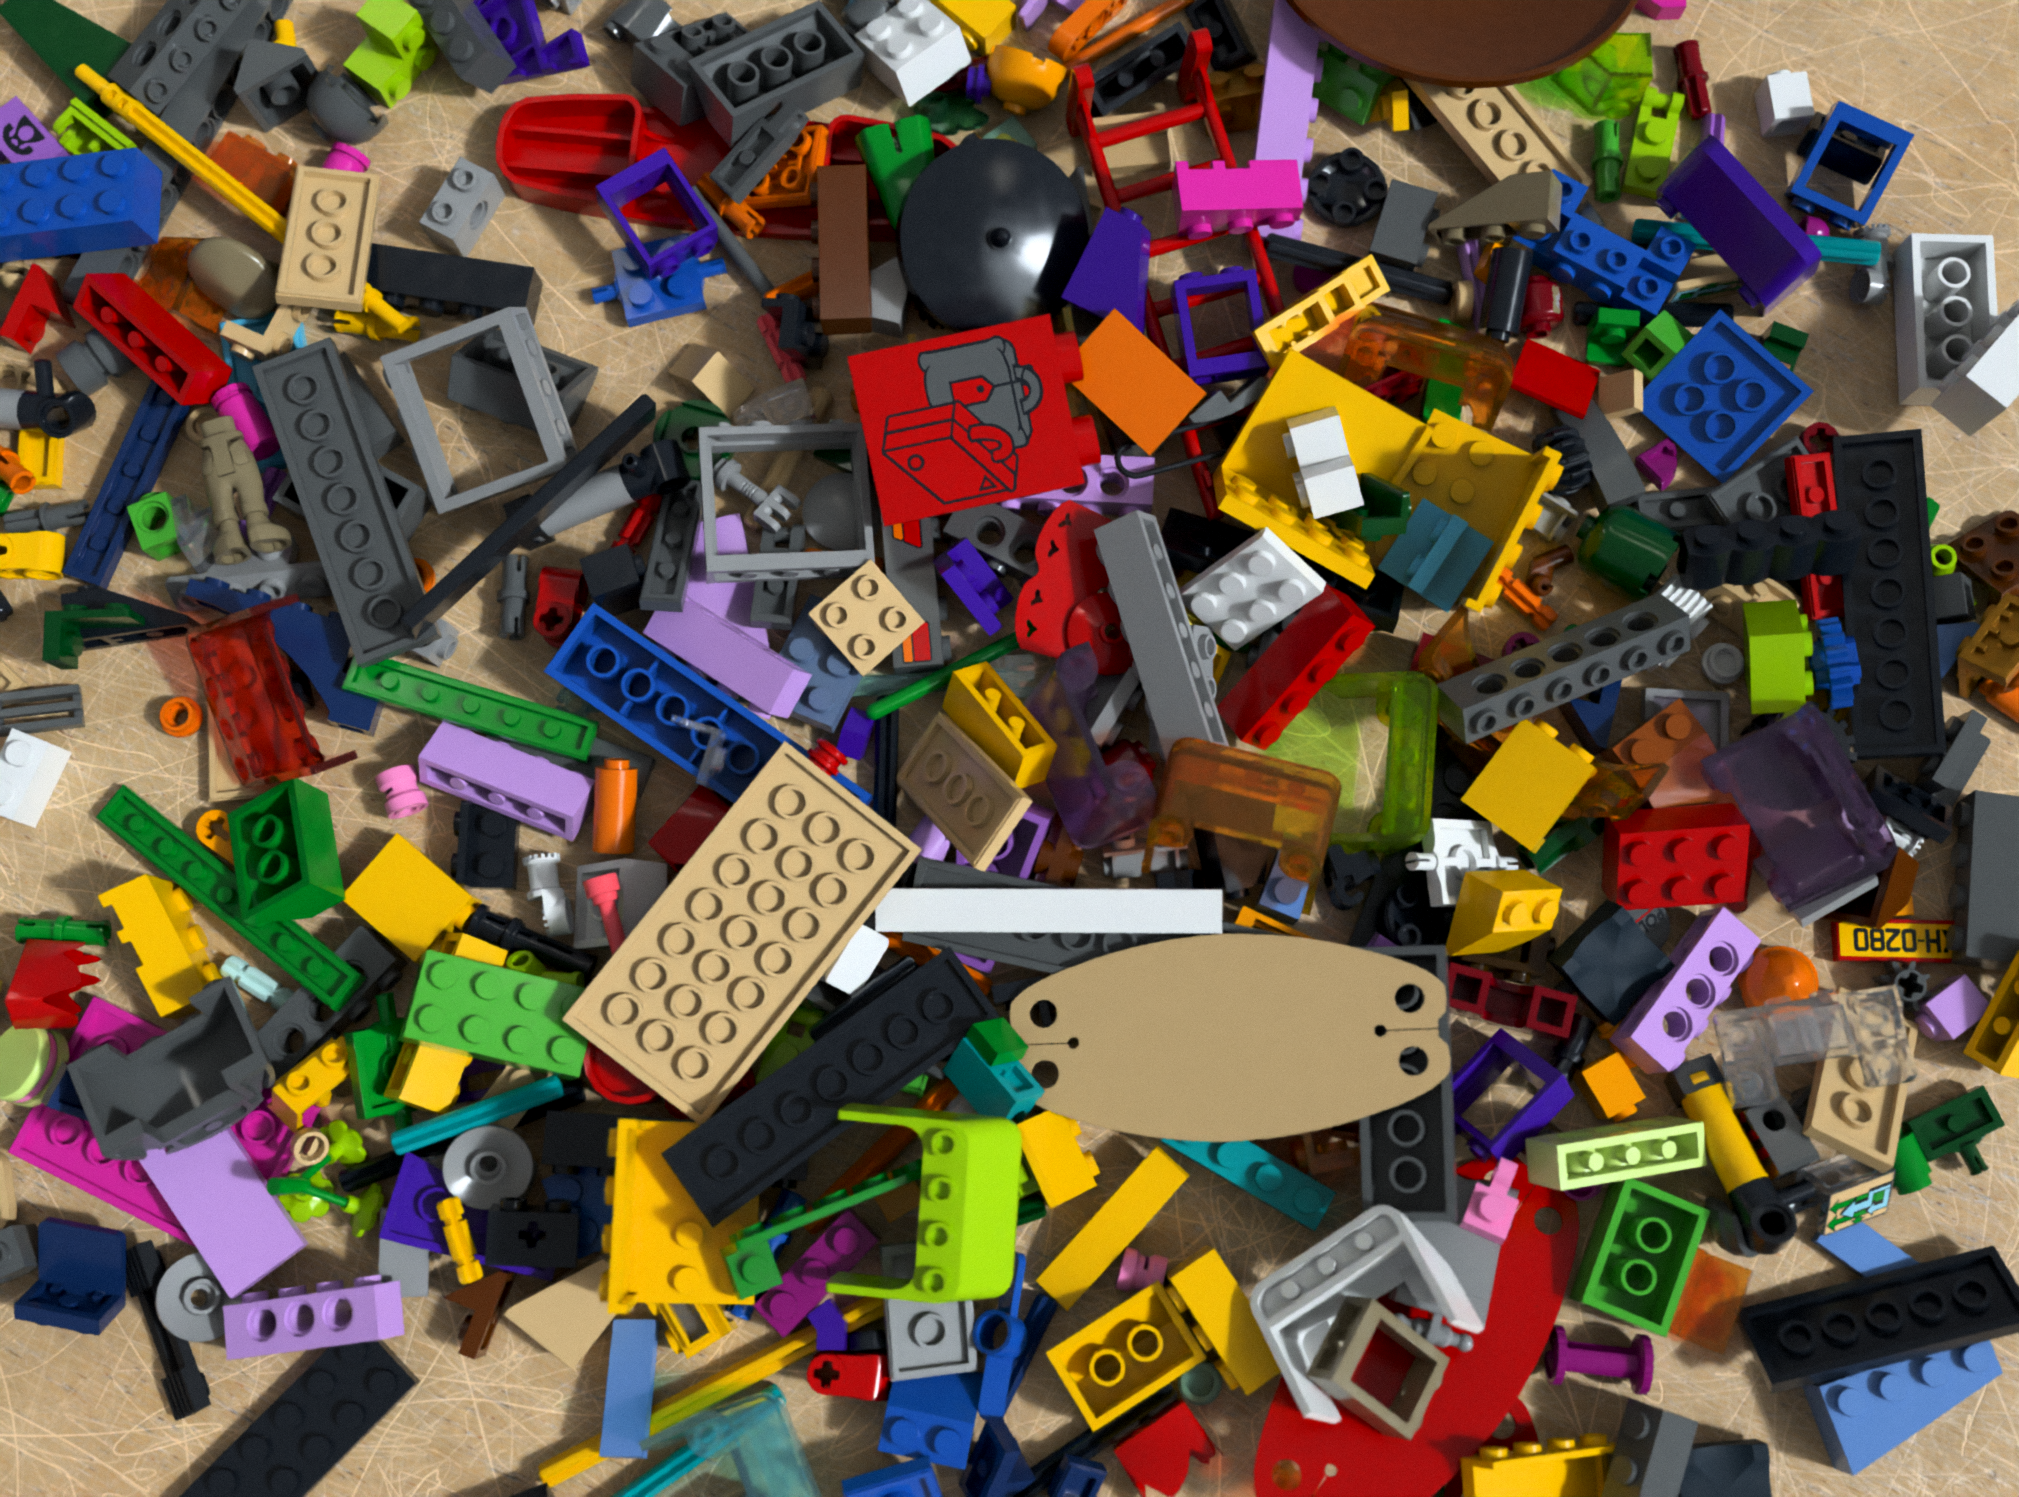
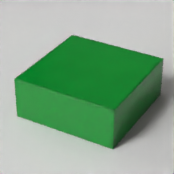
[966,1017,1029,1067]

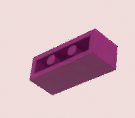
[753,1208,882,1338]

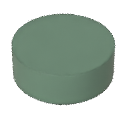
[1177,1360,1222,1405]

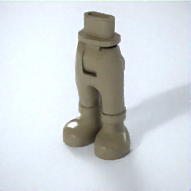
[199,416,292,565]

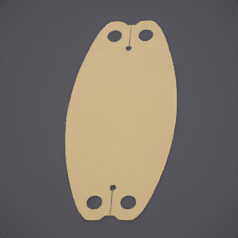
[1010,934,1451,1142]

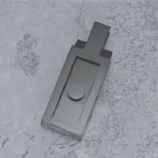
[710,100,810,205]

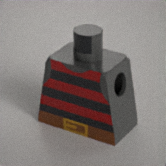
[1732,1079,1821,1182]

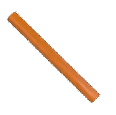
[1060,0,1195,79]

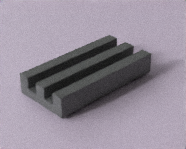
[0,684,85,737]

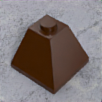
[1819,838,1920,930]

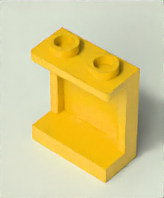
[1461,717,1598,854]
[343,833,482,964]

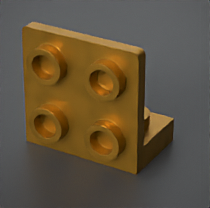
[1955,593,2019,699]

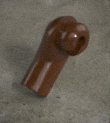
[1525,544,1574,597]

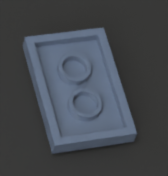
[779,594,862,733]

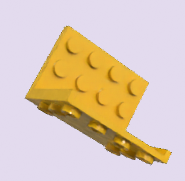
[1212,347,1434,589]
[1365,408,1564,613]
[600,1119,759,1314]

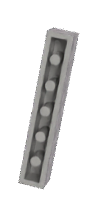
[1094,510,1230,769]

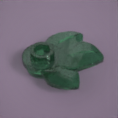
[913,91,989,136]

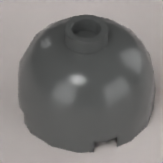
[306,64,389,145]

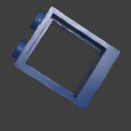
[1784,101,1914,231]

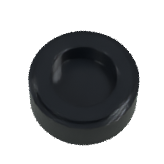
[848,1330,886,1352]

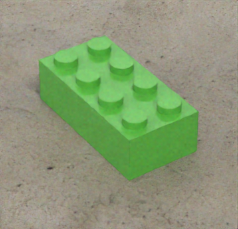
[398,949,589,1081]

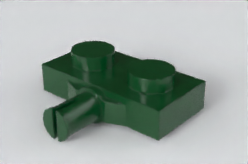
[1901,1085,2005,1176]

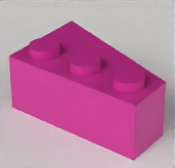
[1172,159,1303,240]

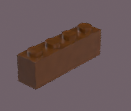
[810,164,872,335]

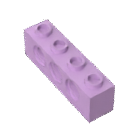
[996,455,1155,518]
[1609,906,1761,1074]
[223,1274,405,1360]

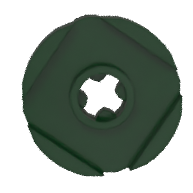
[653,400,735,480]

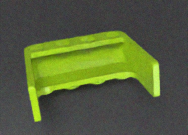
[825,1103,1022,1304]

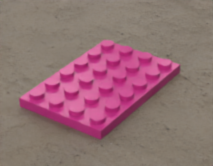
[8,996,322,1247]

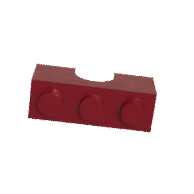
[1448,962,1578,1041]

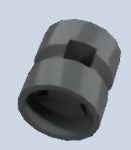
[55,328,137,396]

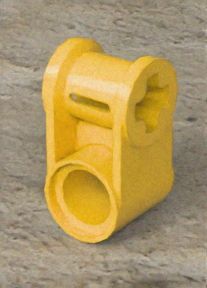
[0,531,66,581]

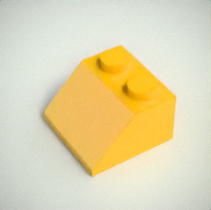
[1446,869,1562,956]
[1017,1110,1100,1209]

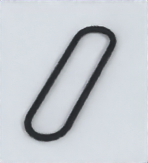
[1114,414,1245,479]

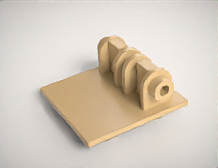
[808,559,925,677]

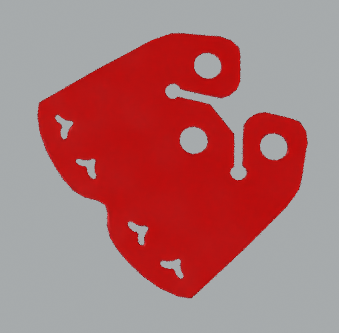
[1015,500,1117,664]

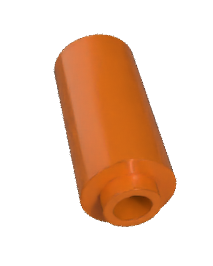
[592,758,638,854]

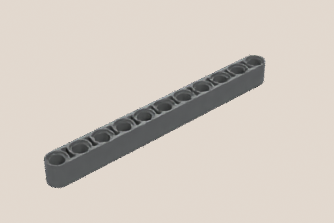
[63,0,293,305]

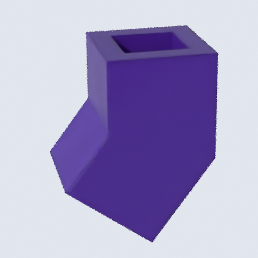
[836,707,875,760]
[806,1298,848,1350]

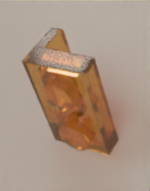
[1668,1248,1753,1356]

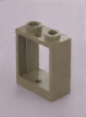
[1305,1295,1450,1441]

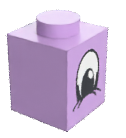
[1912,974,1989,1042]

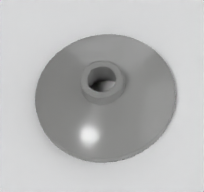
[443,1124,533,1210]
[155,1252,248,1342]

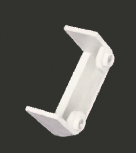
[1250,1205,1485,1424]

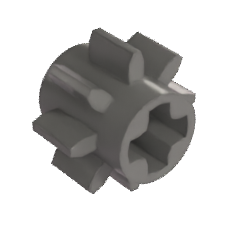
[1872,961,1932,1012]

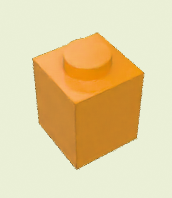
[1573,1051,1646,1122]

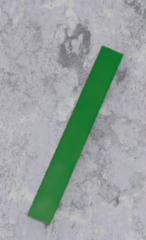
[96,784,367,1012]

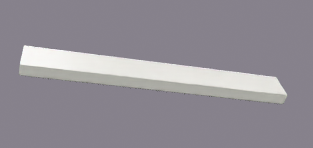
[875,888,1222,934]

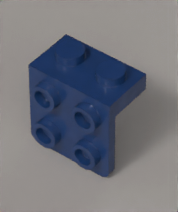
[14,1217,126,1336]

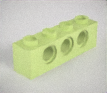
[1525,1115,1707,1191]

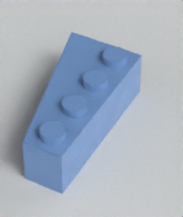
[1802,1340,2003,1476]

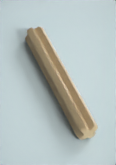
[743,385,833,532]

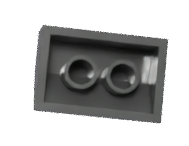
[447,329,599,435]

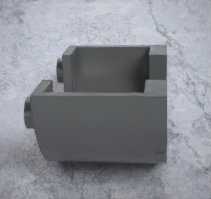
[66,976,275,1161]

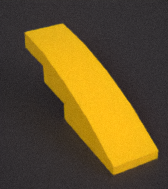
[1251,254,1390,369]
[1035,1145,1189,1311]

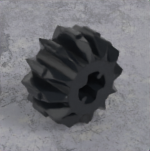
[1531,424,1593,496]

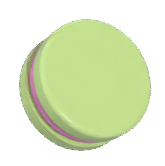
[0,1026,69,1107]

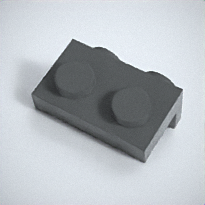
[1913,709,1990,807]

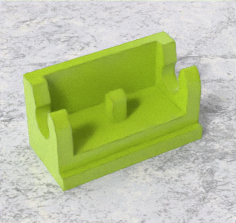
[52,97,140,155]

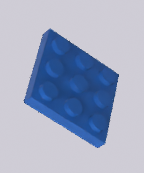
[1641,310,1814,484]

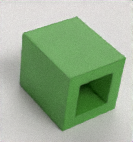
[1621,310,1694,381]

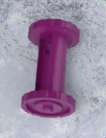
[1544,1324,1654,1395]

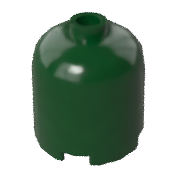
[1576,504,1682,604]

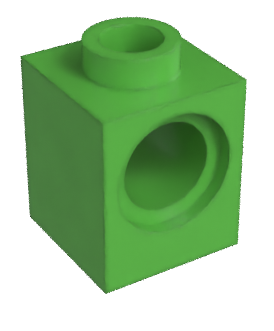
[127,491,197,561]

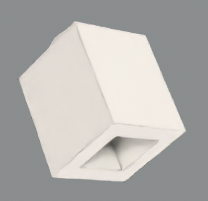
[1754,70,1815,138]

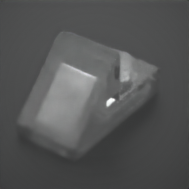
[170,493,219,575]

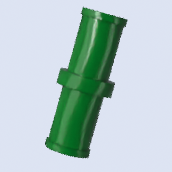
[15,915,112,947]

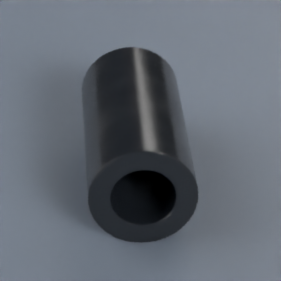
[1478,247,1533,344]

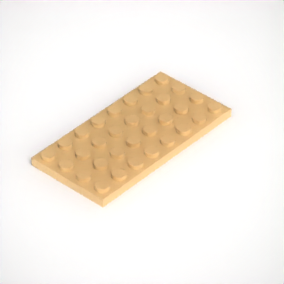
[562,741,922,1125]

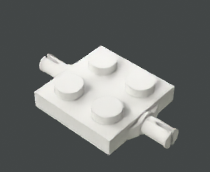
[1405,818,1519,907]

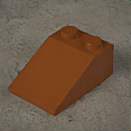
[1600,698,1747,810]

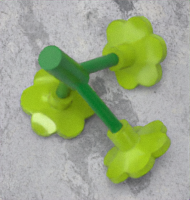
[266,1119,384,1238]

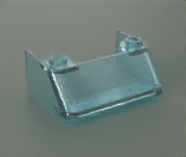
[639,1392,822,1497]

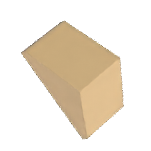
[667,343,755,421]

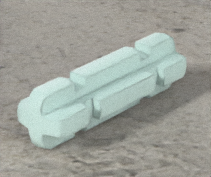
[220,955,295,1010]

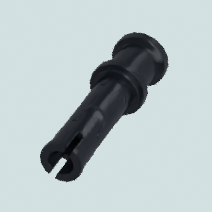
[467,903,598,981]

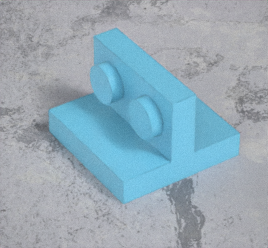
[1377,498,1494,613]

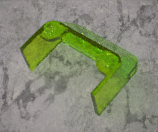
[1301,671,1439,853]

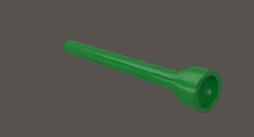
[866,620,1037,720]

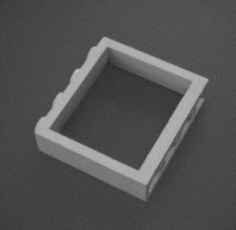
[380,307,579,514]
[698,419,875,584]

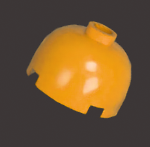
[986,45,1067,116]

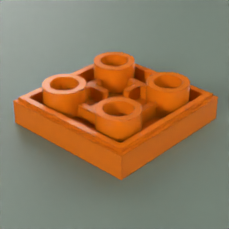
[744,125,829,210]

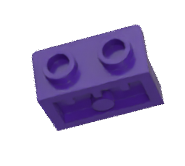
[933,537,1013,636]

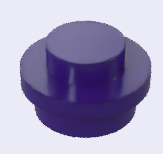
[966,63,991,105]

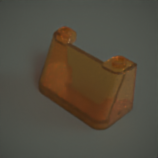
[1336,302,1514,432]

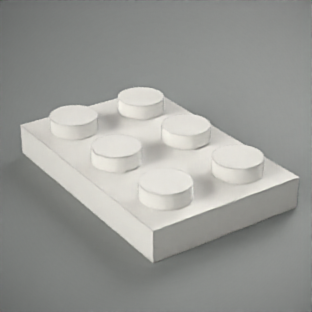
[1179,526,1326,651]

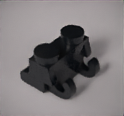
[1320,844,1381,911]

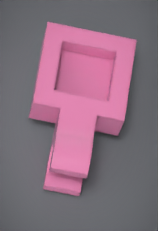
[1459,1157,1519,1246]

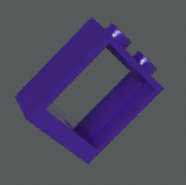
[595,147,718,281]
[1170,266,1270,386]
[1453,1028,1575,1166]

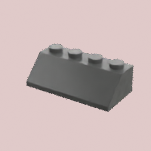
[687,0,865,149]

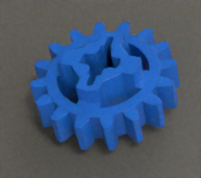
[1808,616,1862,710]

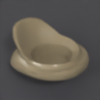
[187,237,280,320]

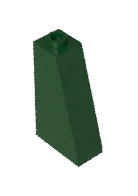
[0,0,132,119]

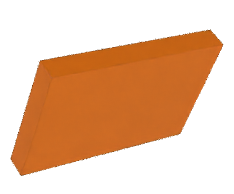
[1072,308,1207,456]

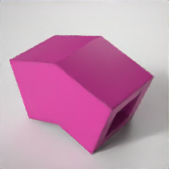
[1635,0,1687,20]

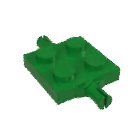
[344,992,417,1131]

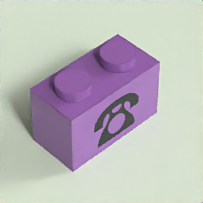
[0,96,71,163]

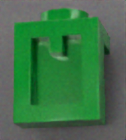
[1585,307,1640,367]

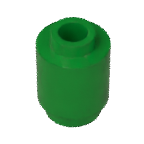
[1883,1128,1932,1195]

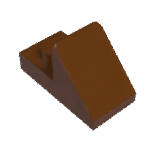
[444,1270,517,1359]

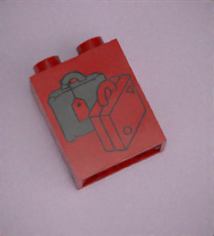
[847,314,1101,527]

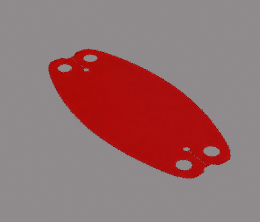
[1254,1157,1580,1497]

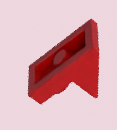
[0,263,76,354]

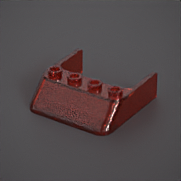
[186,593,358,788]

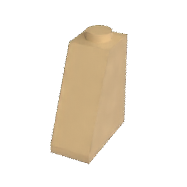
[504,1253,616,1370]

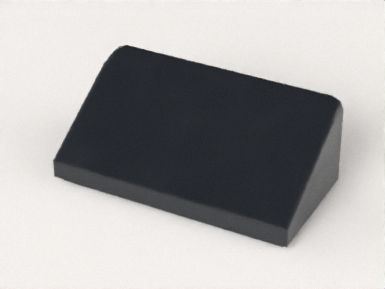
[1185,0,1258,72]
[1796,111,1886,185]

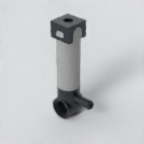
[0,359,96,439]
[503,439,691,551]

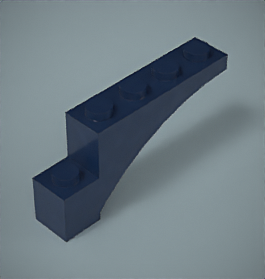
[185,577,384,737]

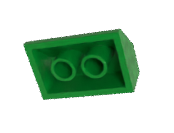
[227,776,345,924]

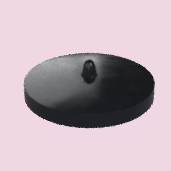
[895,138,1089,333]

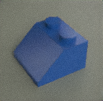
[877,1371,984,1470]

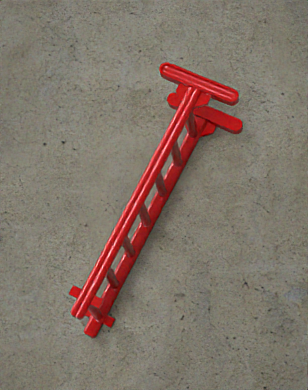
[1065,27,1300,522]

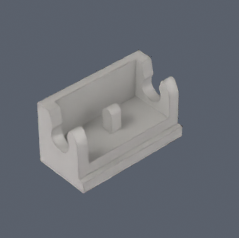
[378,1207,429,1297]

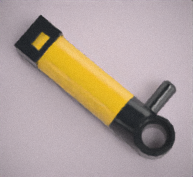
[1664,1053,1816,1255]

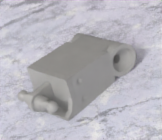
[1388,1173,1520,1352]

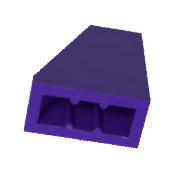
[1061,207,1151,334]

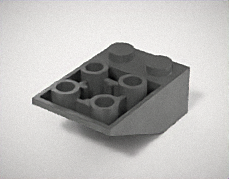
[631,12,750,127]

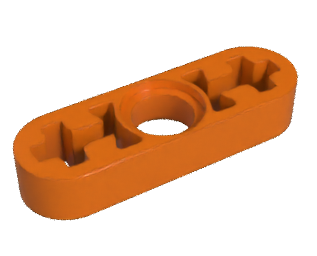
[1048,0,1128,63]

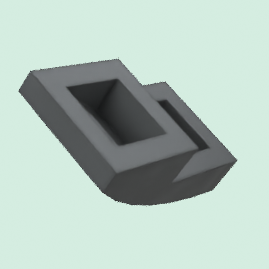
[1182,376,1267,424]

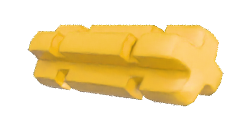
[436,1196,483,1284]

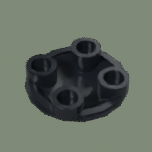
[1308,147,1388,227]
[1384,878,1456,946]

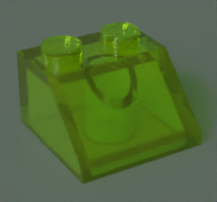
[1551,33,1653,120]

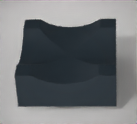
[1546,900,1675,1026]
[1678,1439,1772,1497]

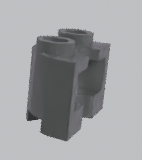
[602,0,685,51]

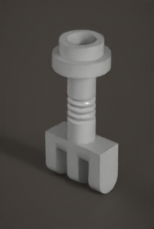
[713,458,801,534]

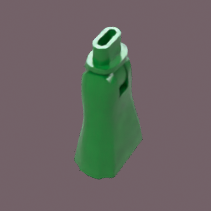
[854,115,935,233]

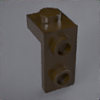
[1451,929,1555,984]

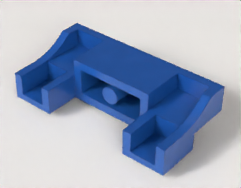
[1508,169,1697,325]

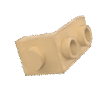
[220,304,312,363]

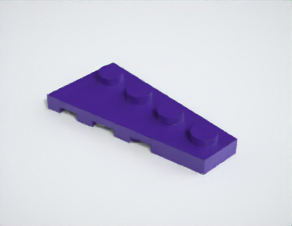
[378,1152,556,1282]

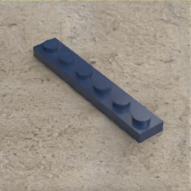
[62,380,191,590]

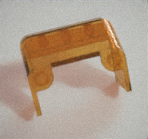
[1141,737,1342,915]

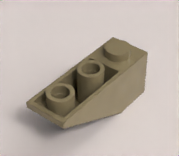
[1428,170,1563,246]

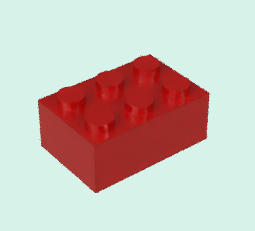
[1601,803,1750,910]

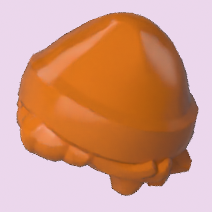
[1737,945,1819,1024]

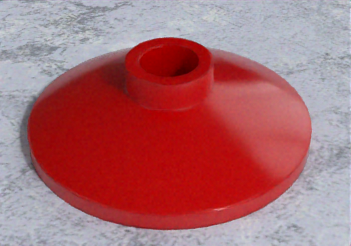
[1066,592,1134,676]

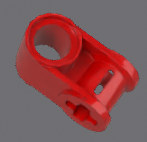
[533,566,588,649]
[807,1350,890,1401]

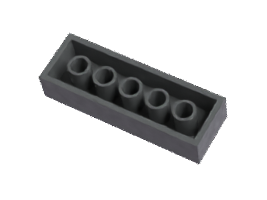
[1356,945,1458,1222]

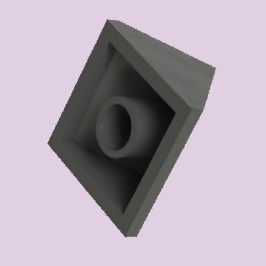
[233,38,319,133]

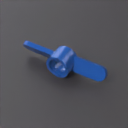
[973,1251,1028,1421]

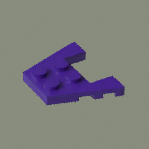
[473,0,590,86]

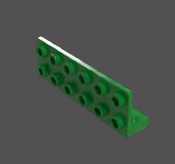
[720,1158,923,1301]

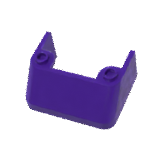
[1655,134,1822,317]

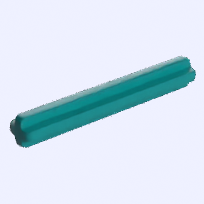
[390,1075,564,1155]

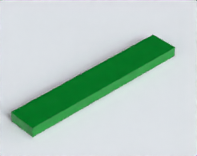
[342,656,600,764]

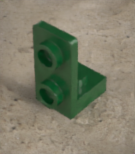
[42,603,145,670]

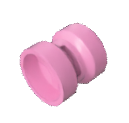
[375,764,429,819]
[1115,1246,1168,1292]

